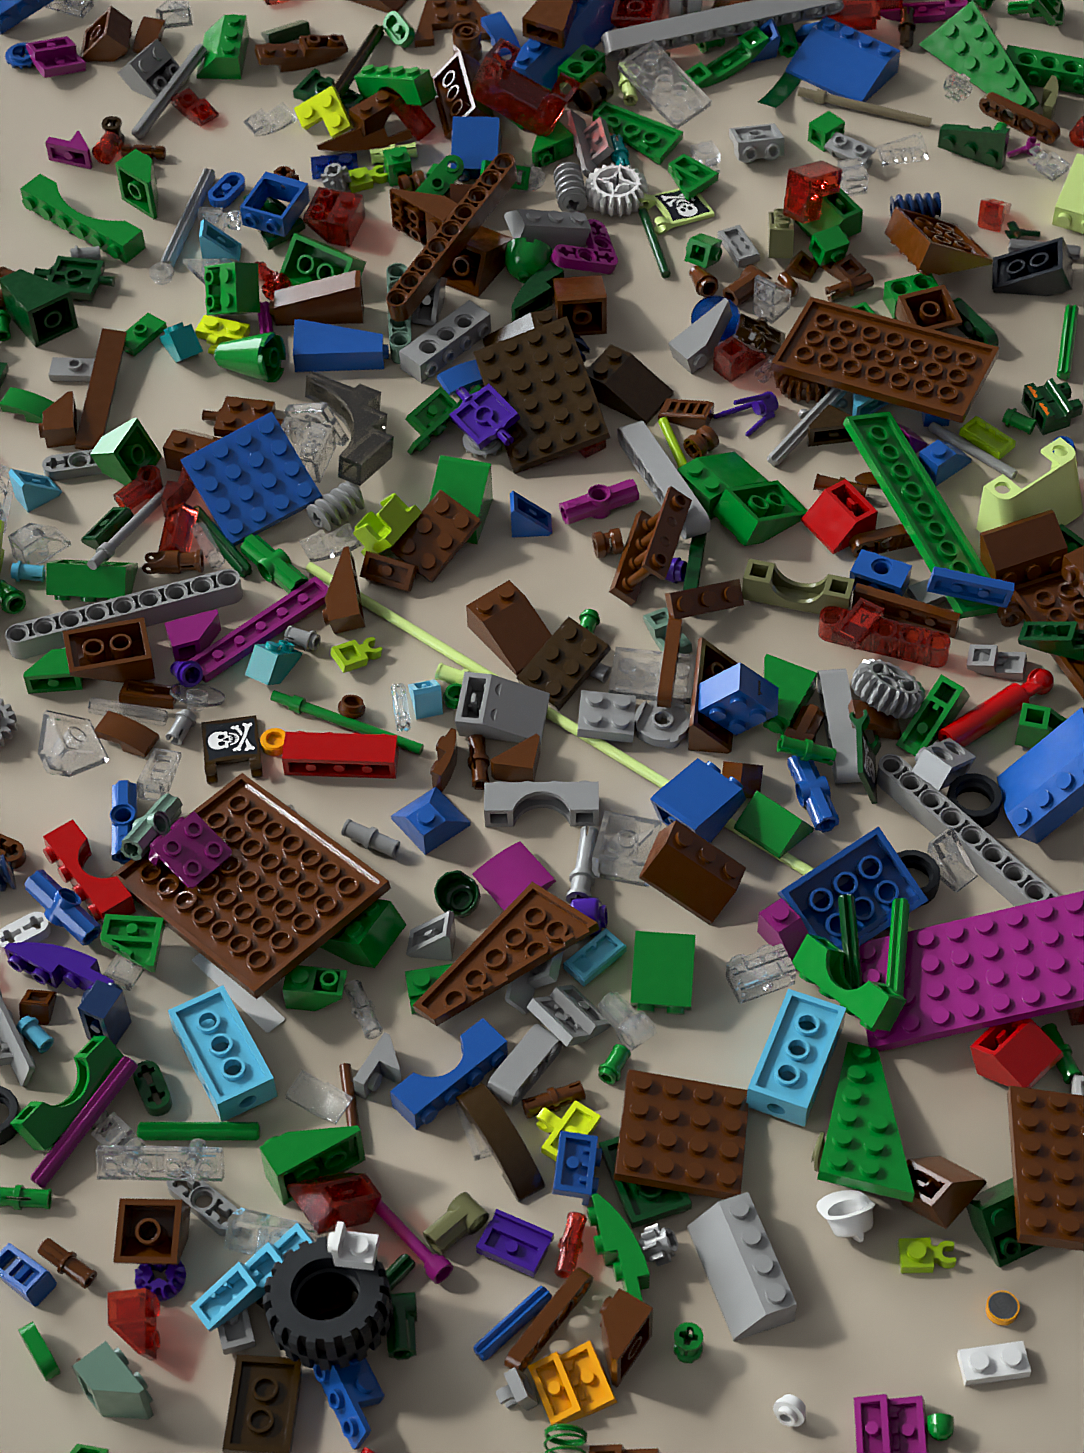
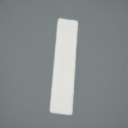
[192,953,285,1033]

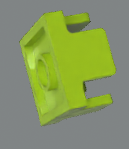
[353,493,422,556]

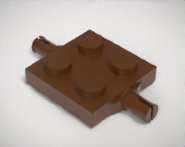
[202,396,288,437]

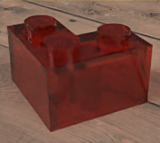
[783,160,843,224]

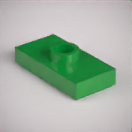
[124,313,167,356]

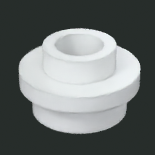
[773,1394,806,1427]

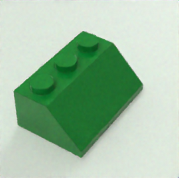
[196,14,249,79]
[278,233,366,286]
[46,559,138,602]

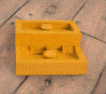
[528,1340,618,1425]

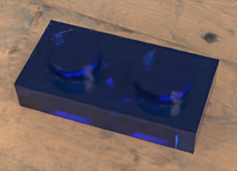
[311,153,358,179]

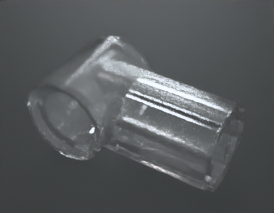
[597,991,656,1051]

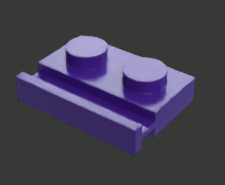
[476,1209,554,1277]

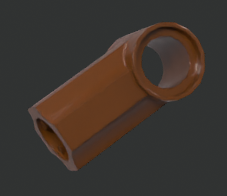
[723,264,772,307]
[784,704,825,744]

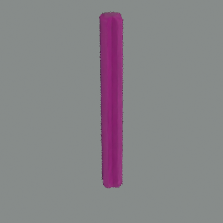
[30,1056,138,1188]

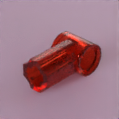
[113,465,164,510]

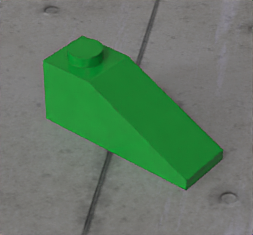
[896,674,970,756]

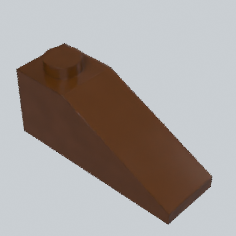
[322,546,366,634]

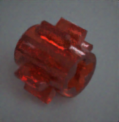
[261,271,292,301]

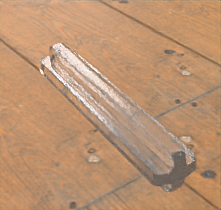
[88,697,168,726]

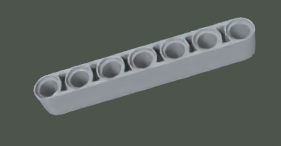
[617,421,711,539]

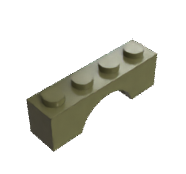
[742,558,855,620]

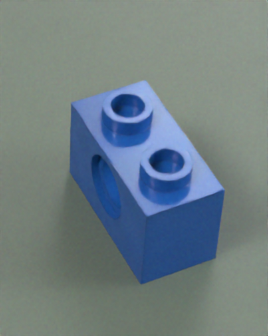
[849,549,912,596]

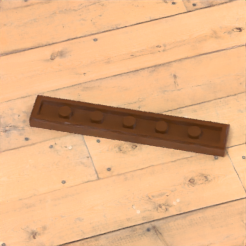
[75,328,127,450]

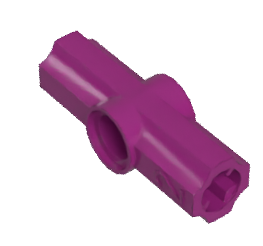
[559,479,640,525]

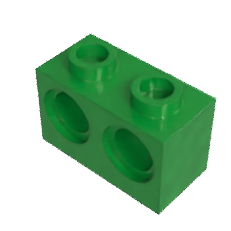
[558,44,607,87]
[883,273,939,319]

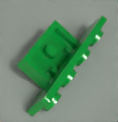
[405,384,482,455]

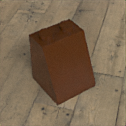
[442,226,513,297]
[553,275,607,336]

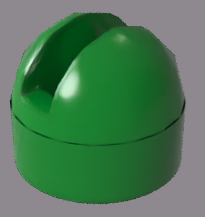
[927,1413,954,1442]

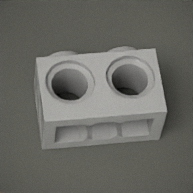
[912,738,976,790]

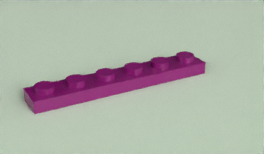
[188,576,328,683]

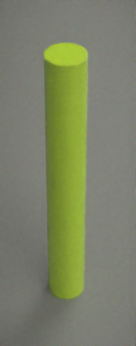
[658,417,688,468]

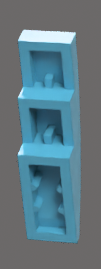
[191,1223,315,1331]

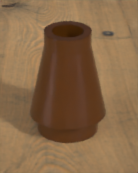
[689,265,718,297]

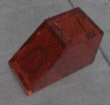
[713,336,766,383]
[108,1288,160,1360]

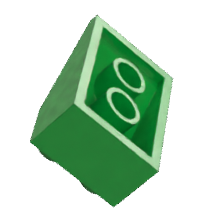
[677,451,768,520]
[713,480,808,546]
[259,1125,366,1206]

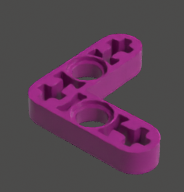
[550,219,618,274]

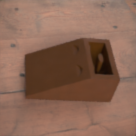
[389,188,458,245]

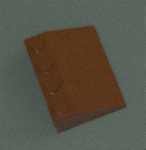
[884,207,993,276]

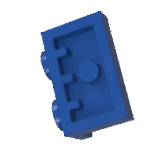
[552,1131,602,1206]

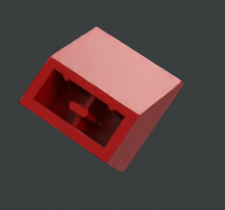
[802,479,878,554]
[970,1018,1063,1088]

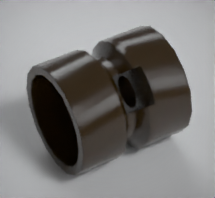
[571,72,614,114]

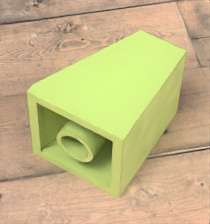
[1052,153,1084,234]

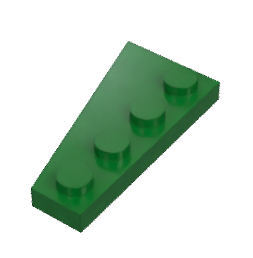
[592,101,683,165]

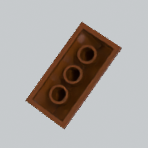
[688,637,738,754]

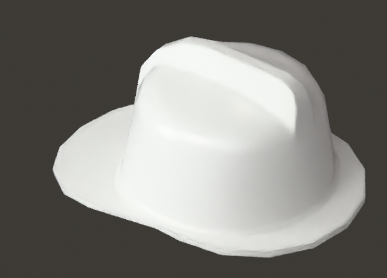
[816,1190,875,1242]

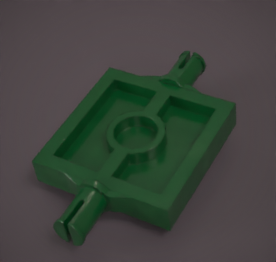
[34,256,116,301]

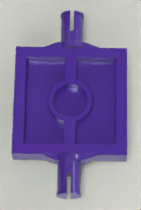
[449,384,521,450]

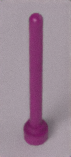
[345,1171,453,1284]

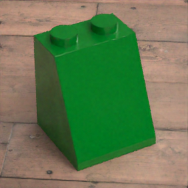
[429,455,493,544]
[630,931,696,1015]

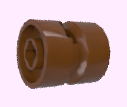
[452,21,482,62]

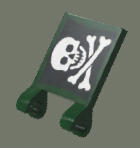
[849,709,881,804]

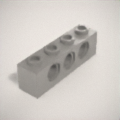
[399,300,491,383]

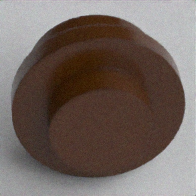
[338,694,366,719]

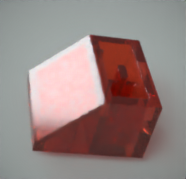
[303,187,365,248]
[287,1172,382,1235]

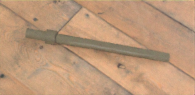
[797,87,932,127]

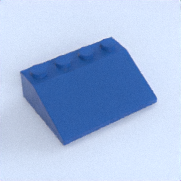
[785,16,900,102]
[997,707,1084,844]
[777,826,928,951]

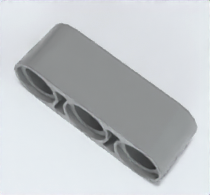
[487,1024,563,1106]

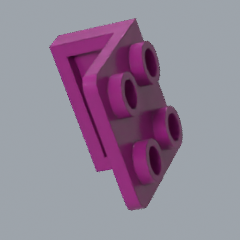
[148,811,232,889]

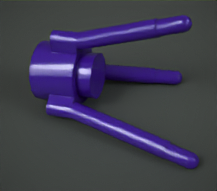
[713,391,779,437]

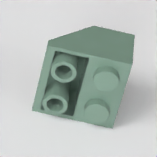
[73,1341,154,1420]

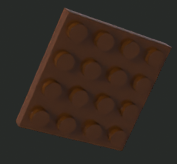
[613,1069,749,1200]

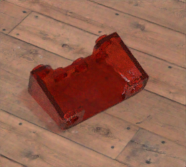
[470,38,581,137]

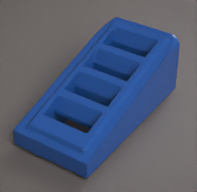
[0,1243,57,1307]

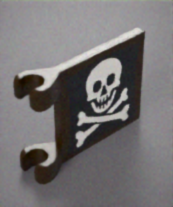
[201,715,263,784]

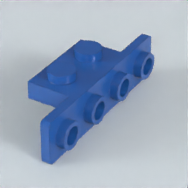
[313,1358,385,1449]

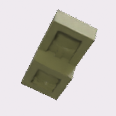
[1041,75,1059,120]

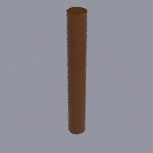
[339,1063,360,1128]

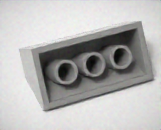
[687,1192,797,1341]

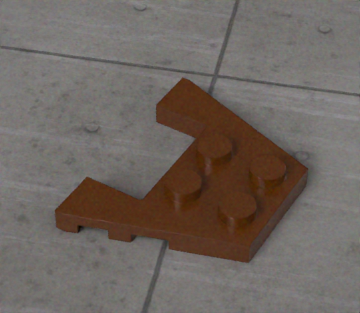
[414,0,491,48]

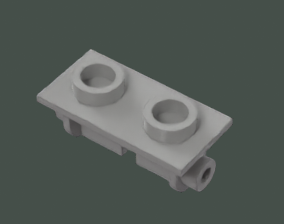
[824,132,876,169]

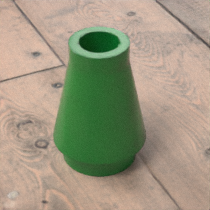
[0,579,26,614]

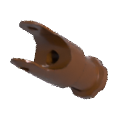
[142,549,204,574]

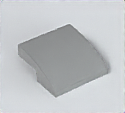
[527,985,612,1047]

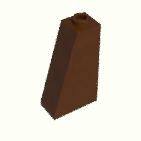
[522,0,579,49]
[269,270,364,326]

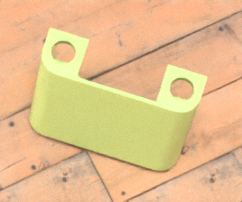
[976,437,1083,533]

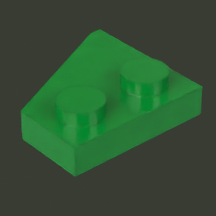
[668,153,719,201]
[100,914,165,972]

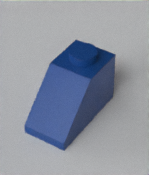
[919,439,972,486]

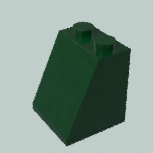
[0,269,79,348]

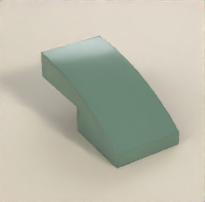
[643,607,693,657]

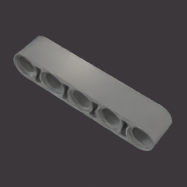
[817,668,861,784]

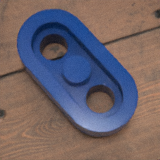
[208,172,246,209]

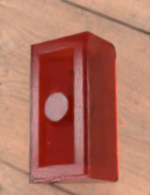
[158,502,198,553]

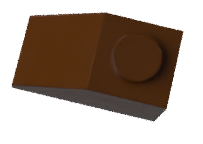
[38,391,77,448]

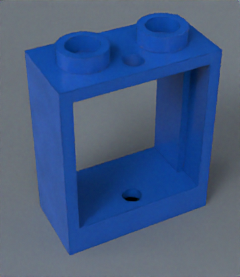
[240,171,310,237]

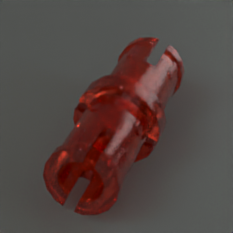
[554,1212,587,1279]

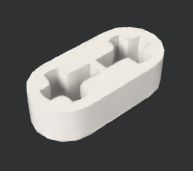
[0,912,51,955]

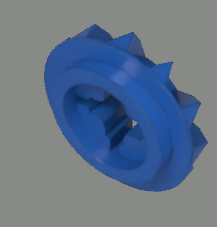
[5,42,34,70]

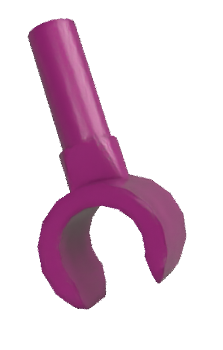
[1007,137,1040,158]

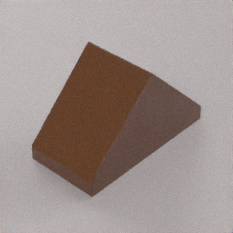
[490,733,541,782]

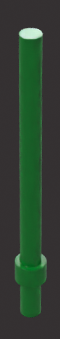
[270,690,424,755]

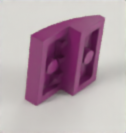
[26,36,86,78]
[472,841,556,910]
[854,1394,929,1453]

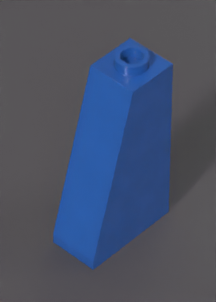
[293,319,389,372]

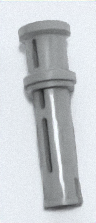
[566,826,599,904]

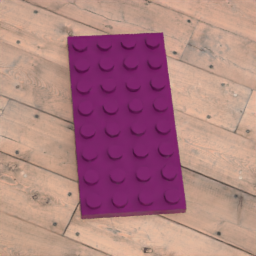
[859,891,1084,1052]

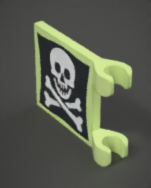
[638,188,715,235]

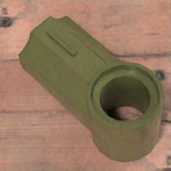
[423,1192,489,1255]

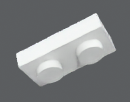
[957,1341,1031,1386]

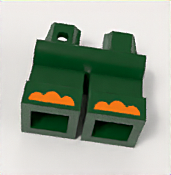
[1021,378,1083,435]

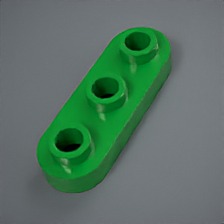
[415,155,464,196]

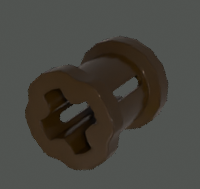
[101,116,125,147]

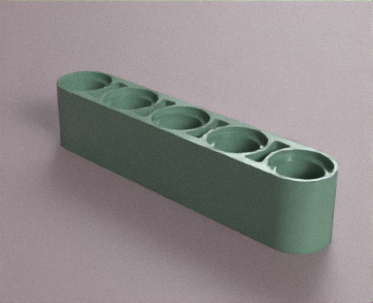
[386,263,412,364]

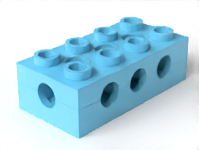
[168,985,278,1122]
[746,989,846,1127]

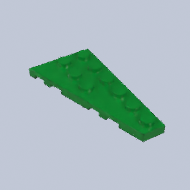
[919,1,1040,111]
[817,1042,914,1202]

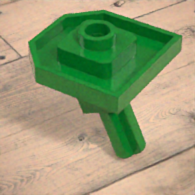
[1007,0,1065,26]

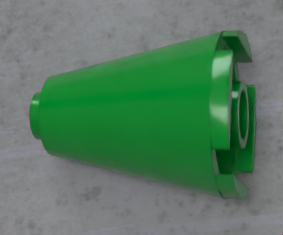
[214,332,286,382]

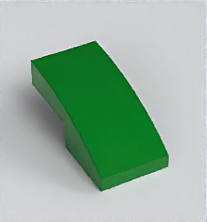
[0,387,54,424]

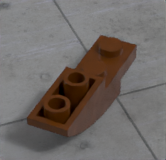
[255,34,348,72]

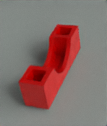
[43,819,136,925]

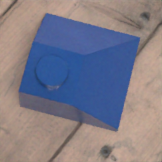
[391,787,471,855]

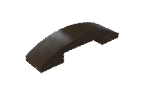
[456,1083,545,1202]

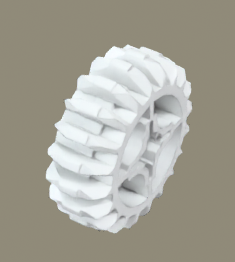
[585,163,648,218]

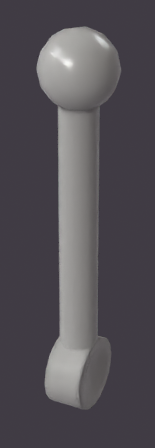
[798,398,848,419]

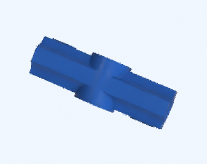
[787,756,839,833]
[110,780,138,864]
[24,869,102,946]

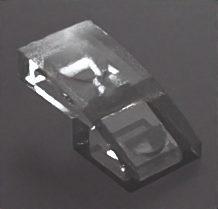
[285,1070,353,1124]

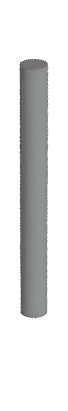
[928,422,1018,479]

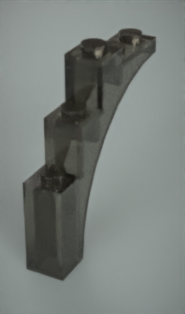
[305,371,394,486]

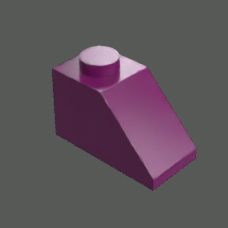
[757,898,809,972]

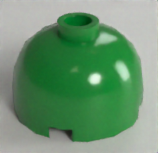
[504,237,553,283]

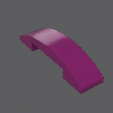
[878,0,968,23]

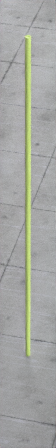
[306,562,914,931]

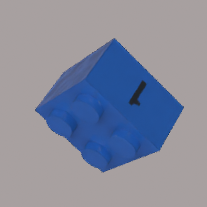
[698,662,779,736]

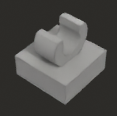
[495,1367,539,1411]

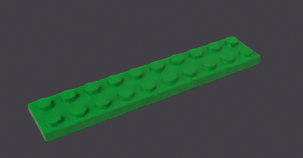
[843,411,999,619]

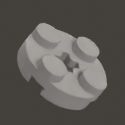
[635,697,690,749]

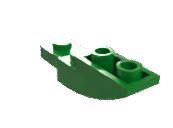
[587,1193,650,1302]

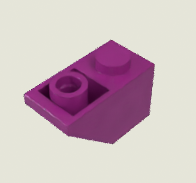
[165,609,221,661]

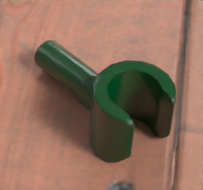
[1005,221,1040,239]

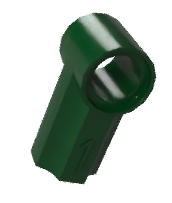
[387,1292,417,1360]

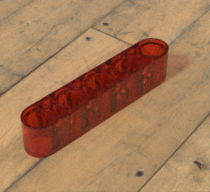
[818,606,951,668]

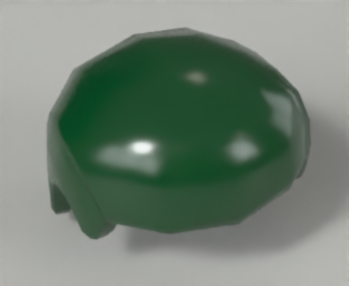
[434,870,481,918]

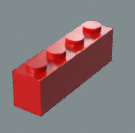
[282,731,399,779]

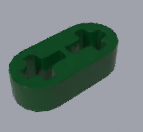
[133,1060,172,1116]

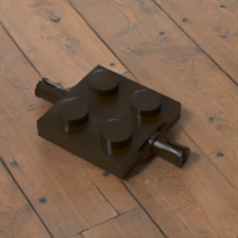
[735,313,785,355]

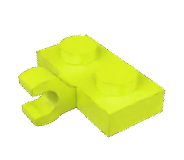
[195,315,251,354]
[536,1100,601,1161]

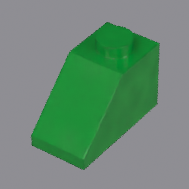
[23,648,83,694]

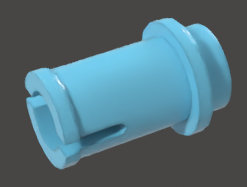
[11,561,46,582]
[16,1016,54,1053]

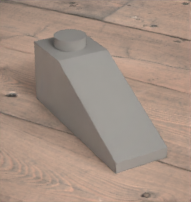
[669,298,732,374]

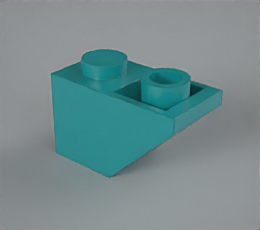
[159,322,203,362]
[245,640,303,685]

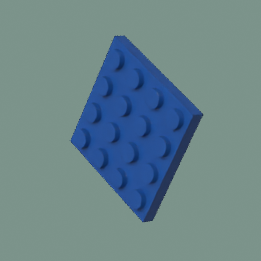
[181,412,322,546]

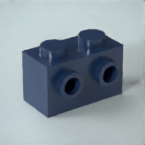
[77,980,132,1046]

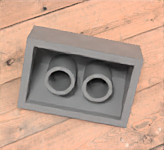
[504,209,591,249]

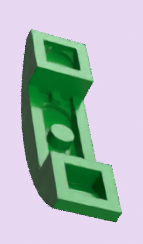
[682,26,769,89]

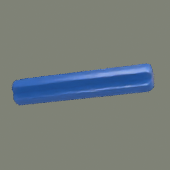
[473,1286,552,1361]

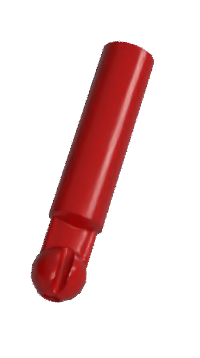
[938,668,1054,748]

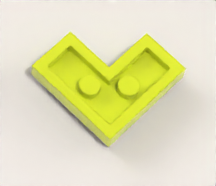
[294,86,353,138]

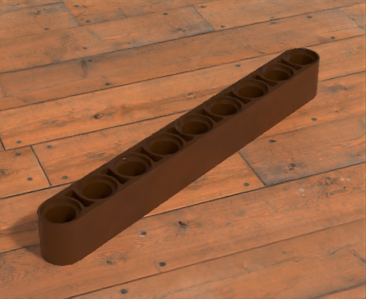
[386,153,518,322]

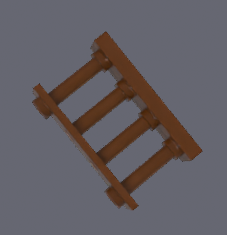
[609,486,692,606]

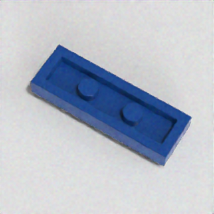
[927,566,1014,608]

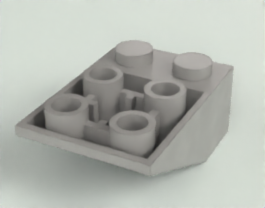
[455,672,550,744]

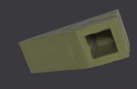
[768,208,794,259]

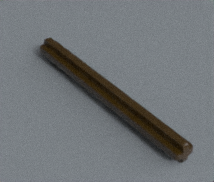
[333,24,385,99]

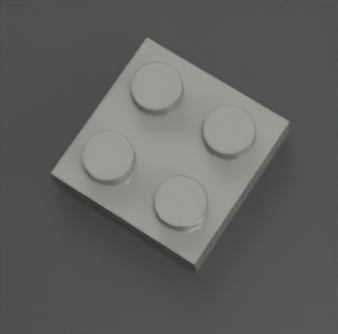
[577,690,636,743]

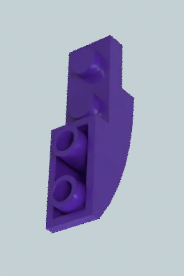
[4,942,115,991]

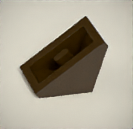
[807,404,853,447]

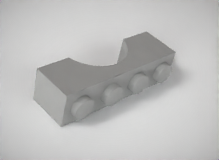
[484,780,599,827]

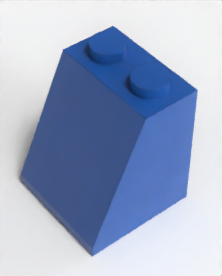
[451,116,502,181]
[650,758,746,843]

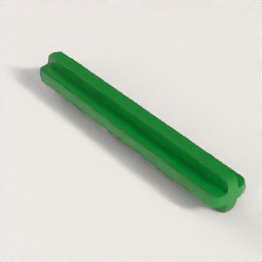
[1056,304,1079,380]
[886,898,910,997]
[137,1122,260,1141]

